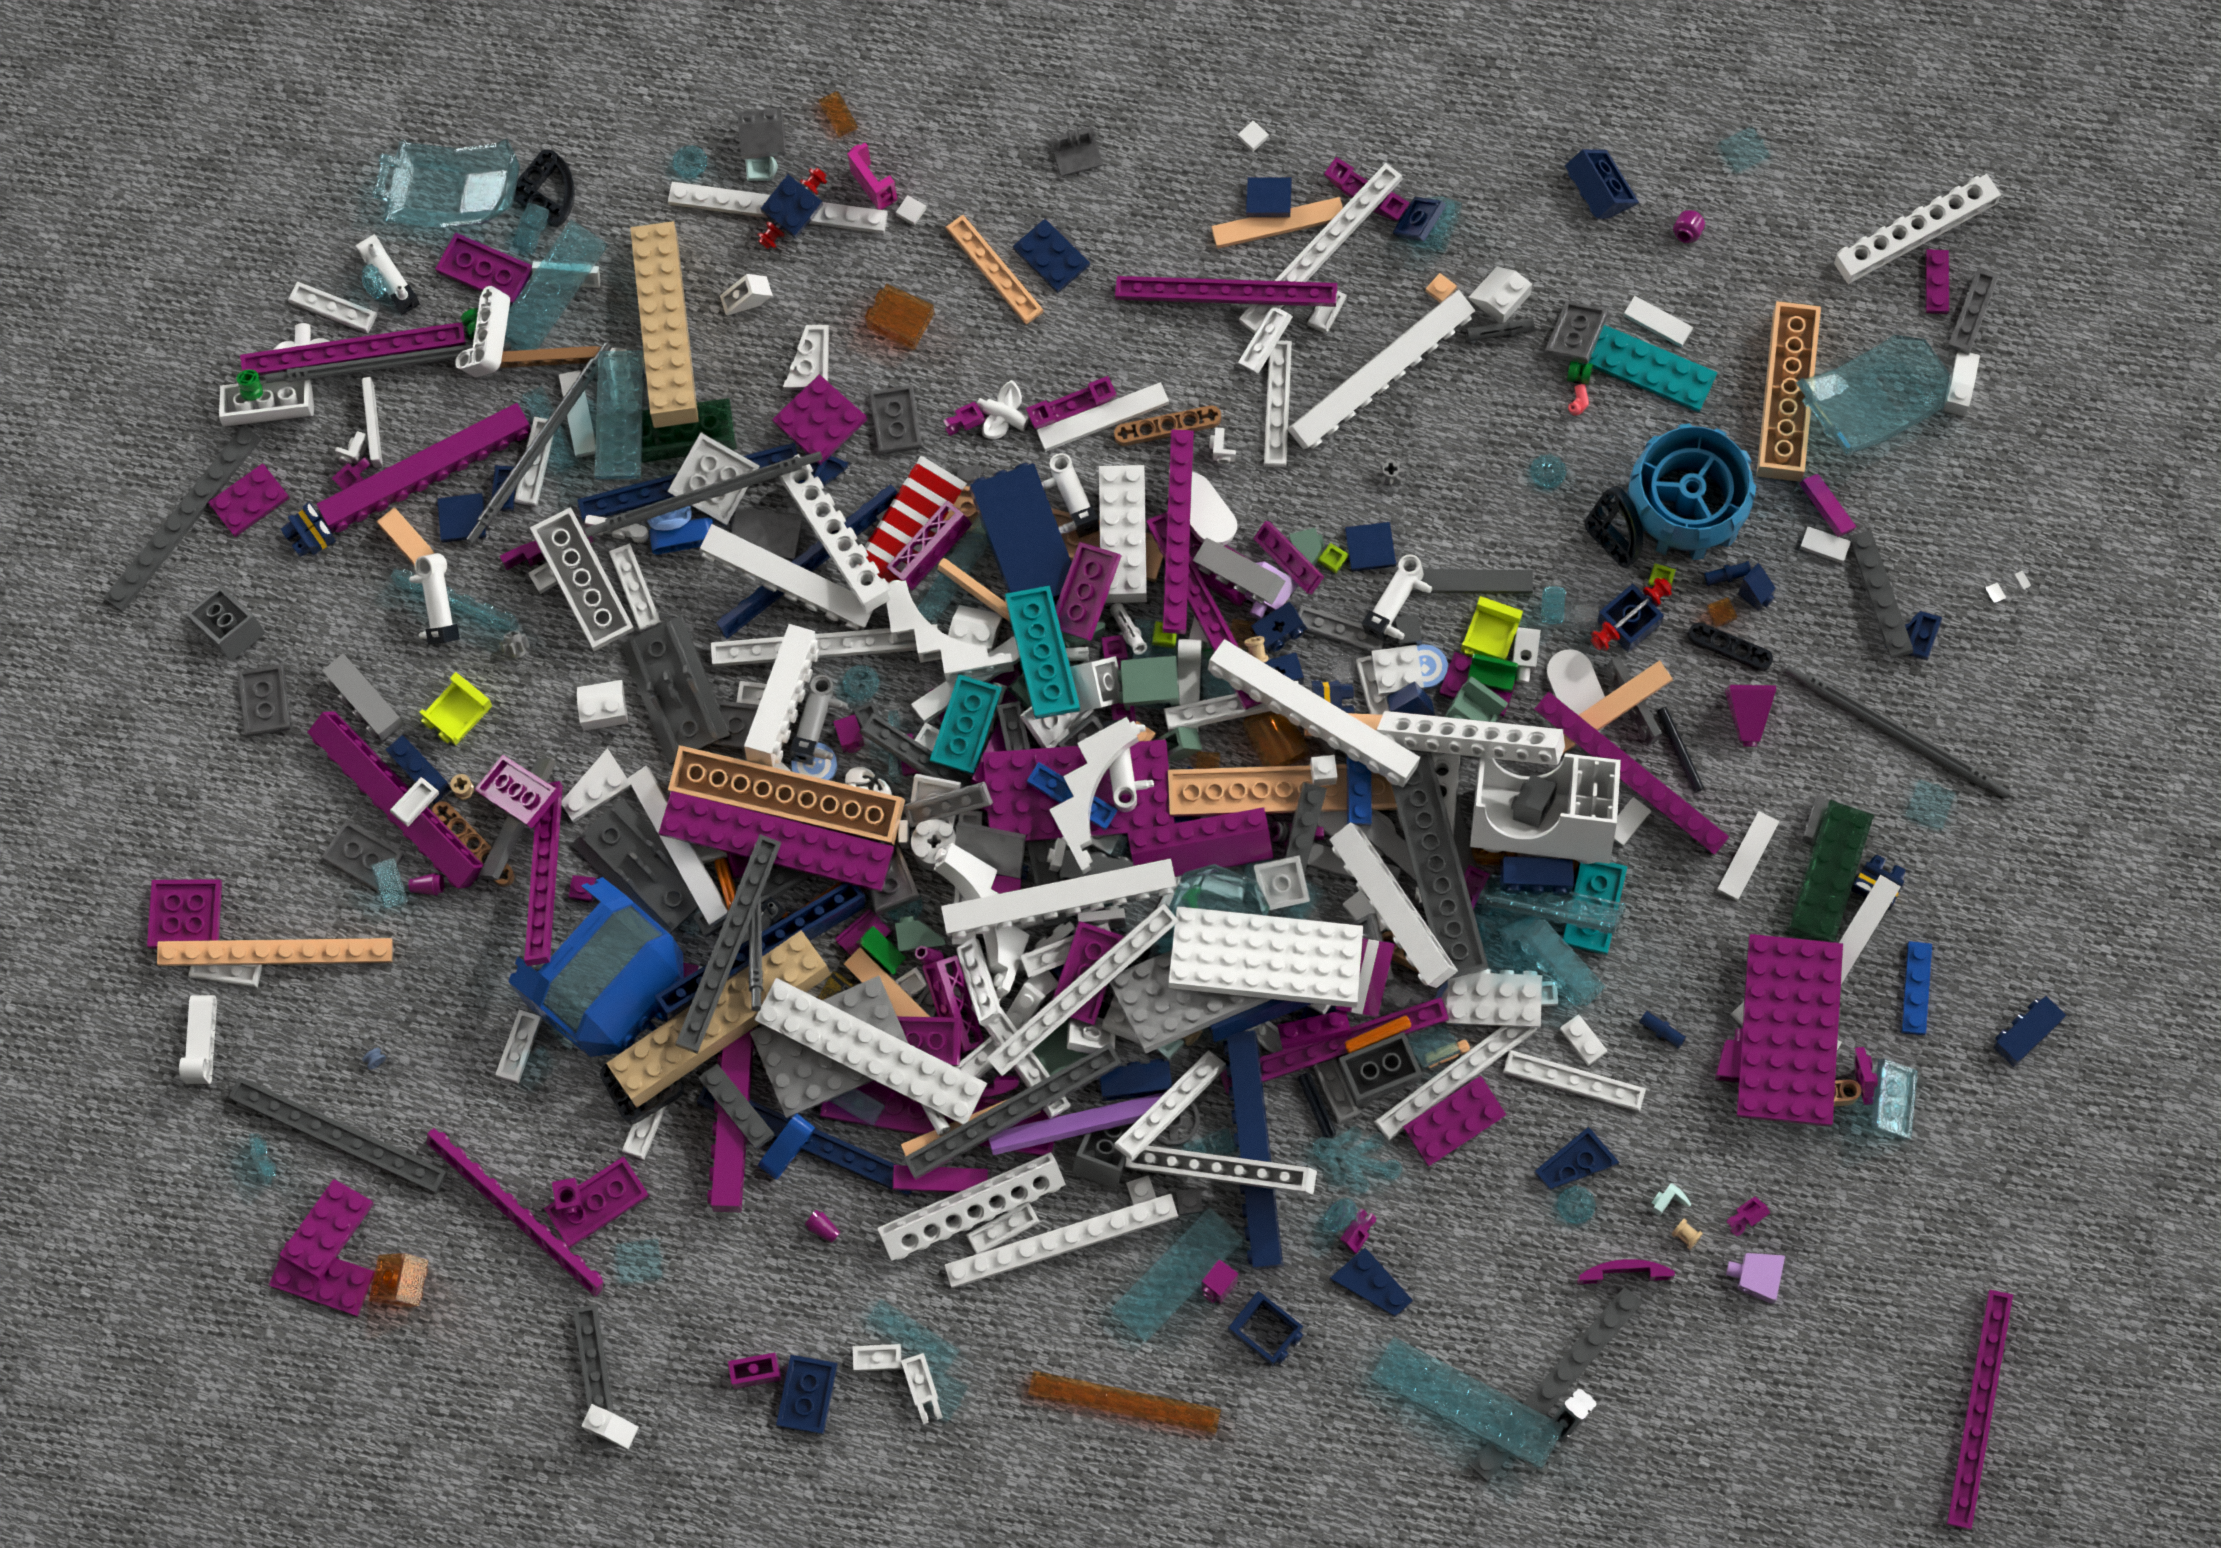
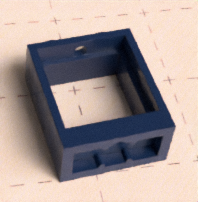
[1228,1291,1304,1367]

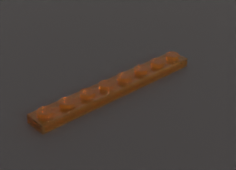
[1028,1371,1221,1434]

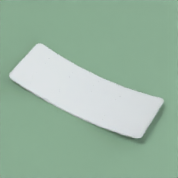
[1986,571,2031,603]

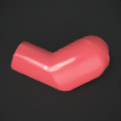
[1568,384,1589,416]

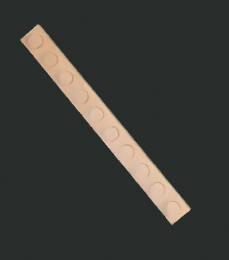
[157,938,393,966]

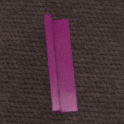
[887,501,973,591]
[922,955,985,1053]

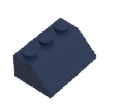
[1564,149,1639,219]

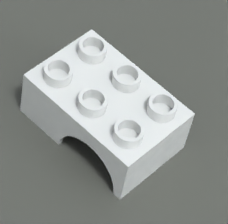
[1470,753,1621,864]

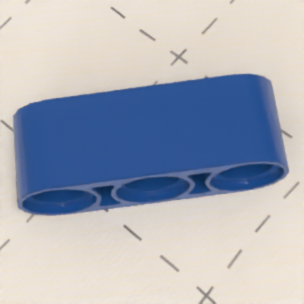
[649,518,714,555]
[757,1113,815,1180]

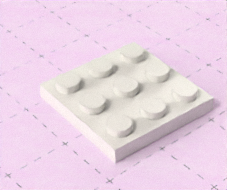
[668,433,760,525]

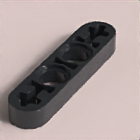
[1688,622,1773,671]

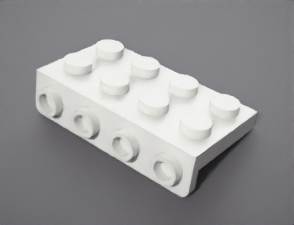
[1446,969,1542,1028]

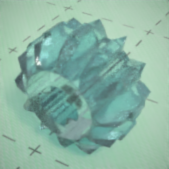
[1541,586,1566,625]

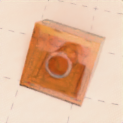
[369,1253,429,1307]

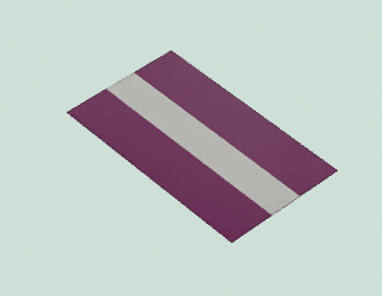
[1336,938,1395,1017]

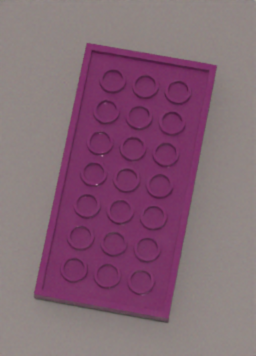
[983,740,1174,842]
[1736,934,1843,1127]

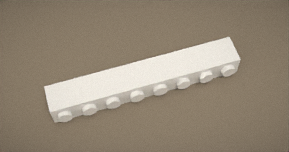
[699,524,873,631]
[1329,822,1458,988]
[1125,1146,1317,1195]

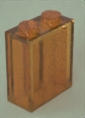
[865,283,935,350]
[1243,711,1309,767]

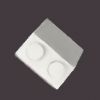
[1468,267,1532,323]
[948,605,1003,653]
[1070,656,1123,712]
[577,680,628,731]

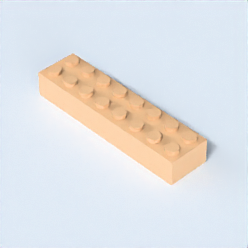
[1756,301,1821,482]

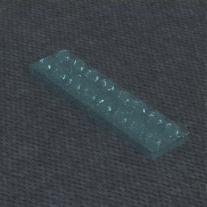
[1371,1336,1564,1470]

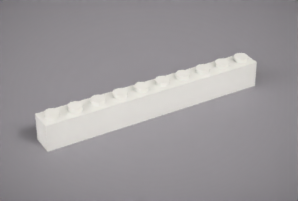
[1287,290,1475,450]
[1208,639,1420,788]
[941,859,1177,939]

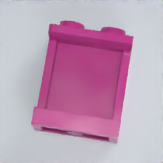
[847,143,897,210]

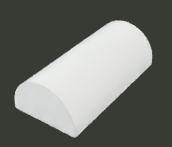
[219,379,314,427]

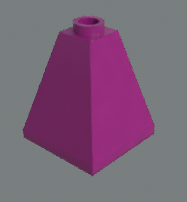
[1725,685,1776,747]

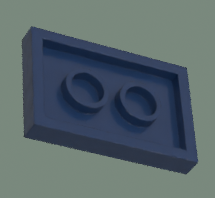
[1013,219,1090,293]
[776,1355,838,1435]

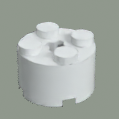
[911,819,956,871]

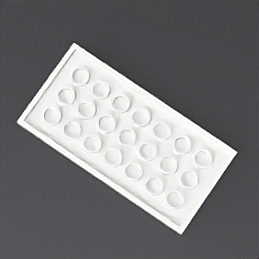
[1168,906,1363,1008]

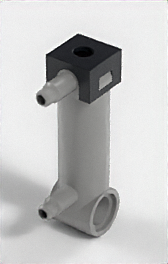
[790,675,848,765]

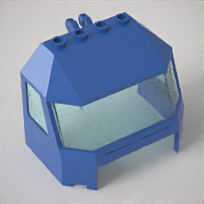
[508,877,684,1057]

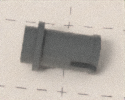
[1311,736,1339,755]

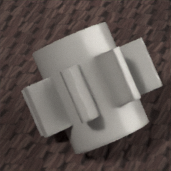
[1376,458,1405,488]
[500,630,530,658]

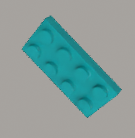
[930,674,1002,775]
[1562,862,1628,955]

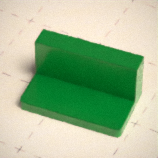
[1468,654,1518,693]
[856,926,906,975]

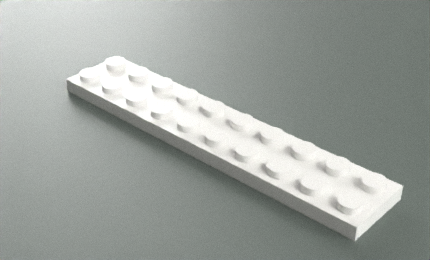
[755,978,987,1124]

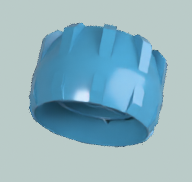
[1627,423,1756,560]

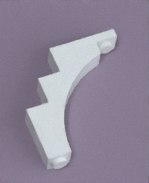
[886,580,1014,683]
[1050,717,1140,874]
[933,843,1030,999]

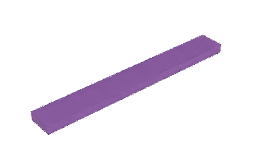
[988,1092,1166,1155]

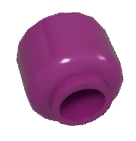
[1673,210,1705,243]

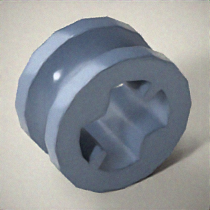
[362,1048,386,1070]

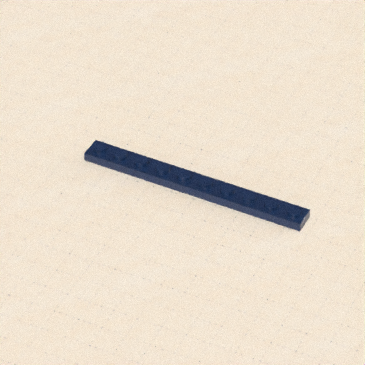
[577,443,798,523]
[716,484,898,639]
[697,1087,912,1197]

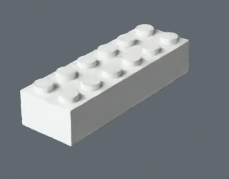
[1099,465,1147,603]
[530,507,634,652]
[744,624,820,768]

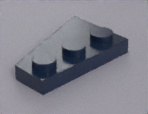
[1534,1127,1620,1190]
[1330,1247,1413,1317]

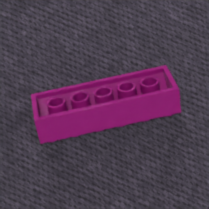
[1127,807,1273,877]

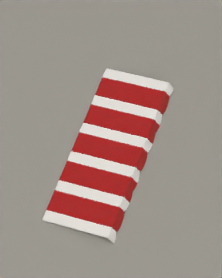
[852,456,967,584]

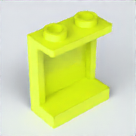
[1461,596,1523,660]
[419,672,492,746]

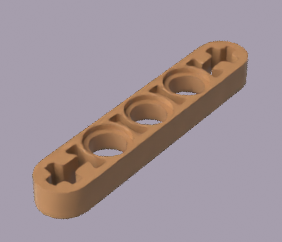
[499,346,601,368]
[1114,406,1221,446]
[432,801,515,887]

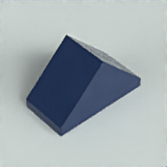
[1387,681,1435,716]

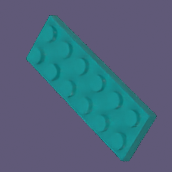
[1582,325,1718,413]
[1005,586,1080,720]

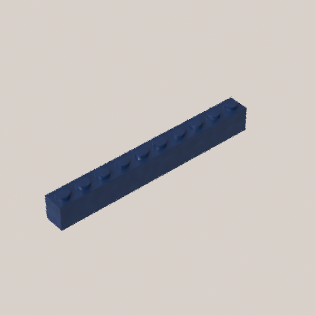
[655,883,865,1022]
[1223,1030,1284,1270]

